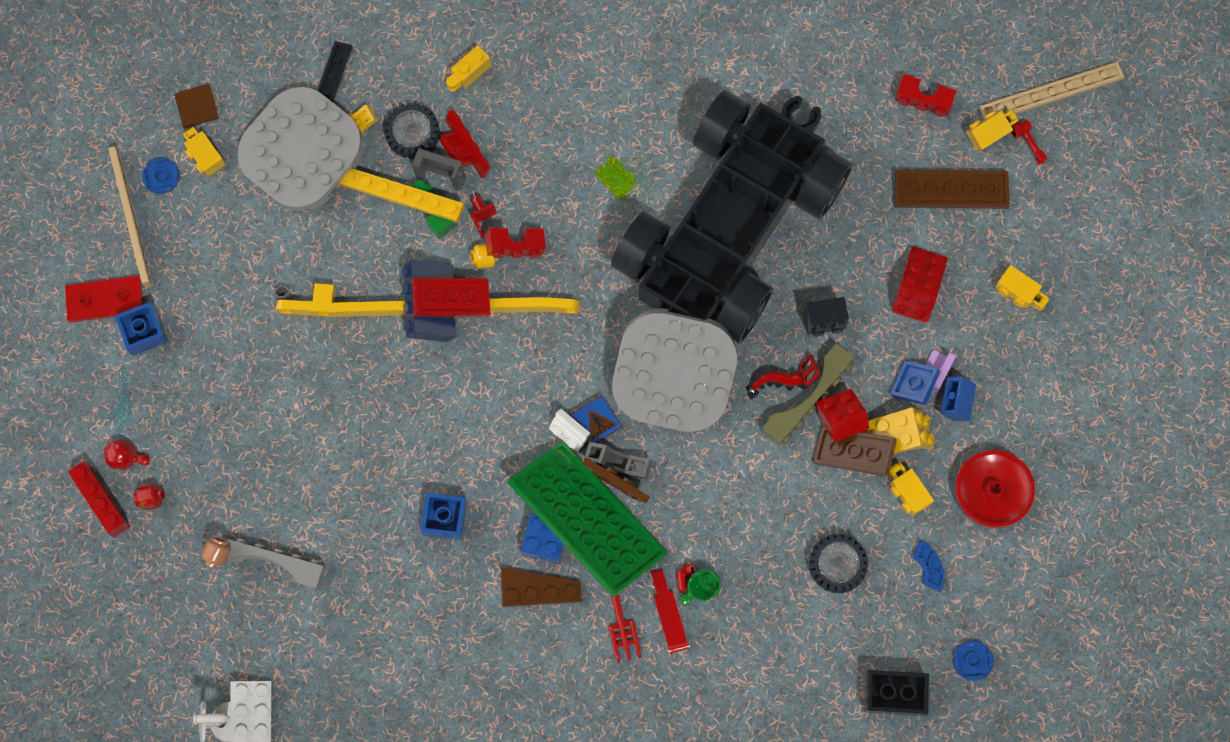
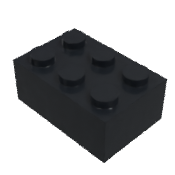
[865,670,929,716]

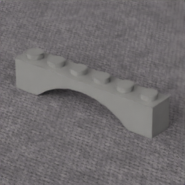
[210,533,326,591]

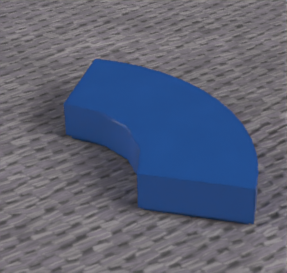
[912,540,945,593]

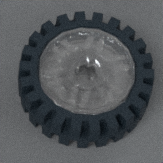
[384,103,440,159]
[809,534,868,594]

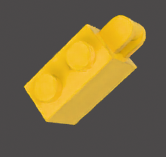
[446,45,492,92]
[965,109,1019,151]
[183,127,226,177]
[995,265,1049,311]
[889,462,934,517]

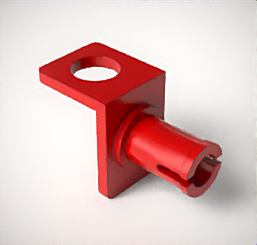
[470,195,497,239]

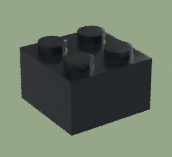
[804,297,849,337]

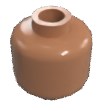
[201,537,231,568]

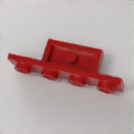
[439,110,490,178]

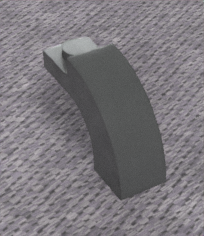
[584,442,653,480]

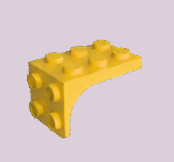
[862,408,935,455]

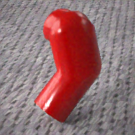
[676,564,696,592]

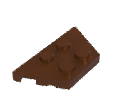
[582,457,650,504]

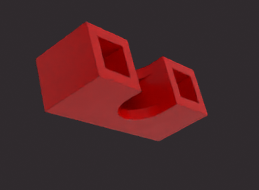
[895,74,957,117]
[484,228,546,258]

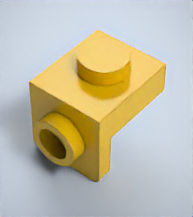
[347,104,378,132]

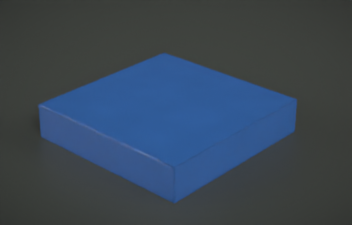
[890,360,941,405]

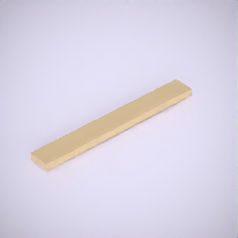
[979,61,1125,120]
[108,146,153,289]

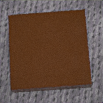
[174,84,220,129]

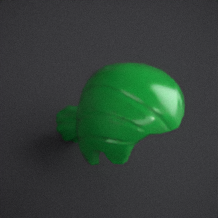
[679,569,721,606]

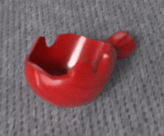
[104,439,150,470]

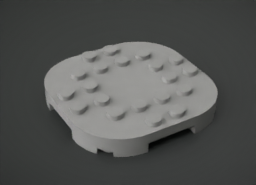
[238,87,364,212]
[612,309,737,432]

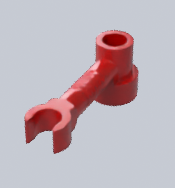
[1010,120,1047,165]

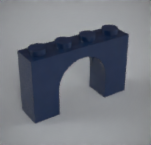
[402,259,456,342]

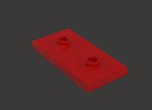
[65,275,143,323]
[412,278,491,317]

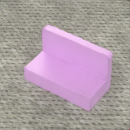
[926,350,956,393]

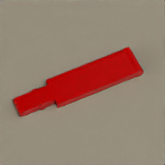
[651,569,689,654]

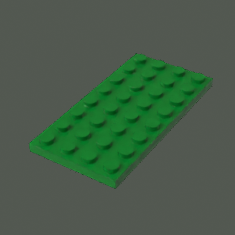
[507,441,668,598]

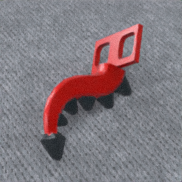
[748,354,820,400]

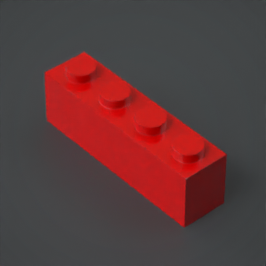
[67,461,130,538]

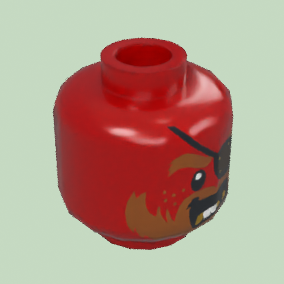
[134,484,165,511]

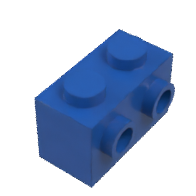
[941,377,976,421]

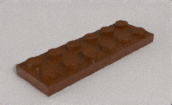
[895,170,1010,209]

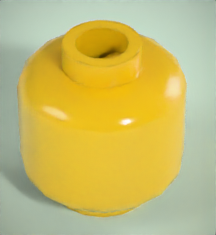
[470,244,499,269]

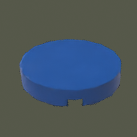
[142,158,180,194]
[953,640,994,681]

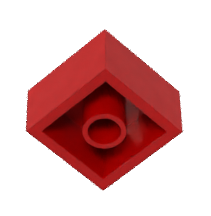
[816,389,870,442]

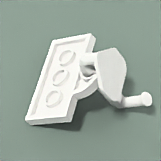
[193,681,271,742]

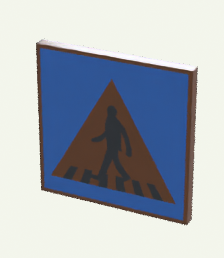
[570,395,623,445]

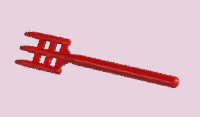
[608,594,641,663]

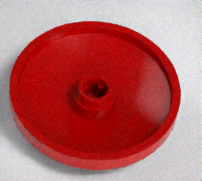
[955,450,1035,528]

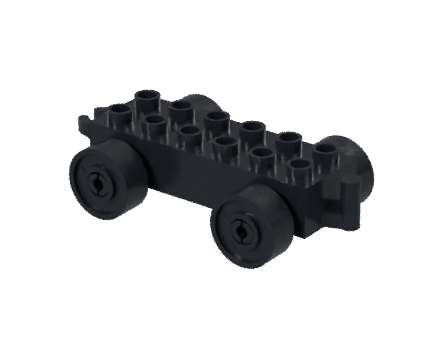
[611,90,853,344]

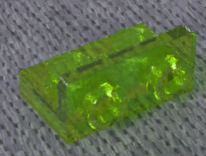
[594,155,636,201]

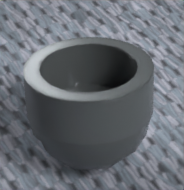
[274,286,290,300]

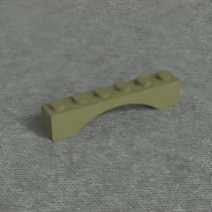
[761,343,854,446]

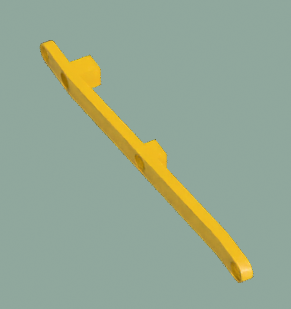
[276,284,580,317]

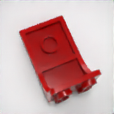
[892,246,948,323]

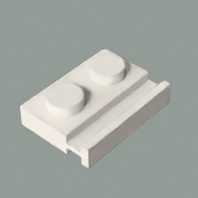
[549,409,590,453]

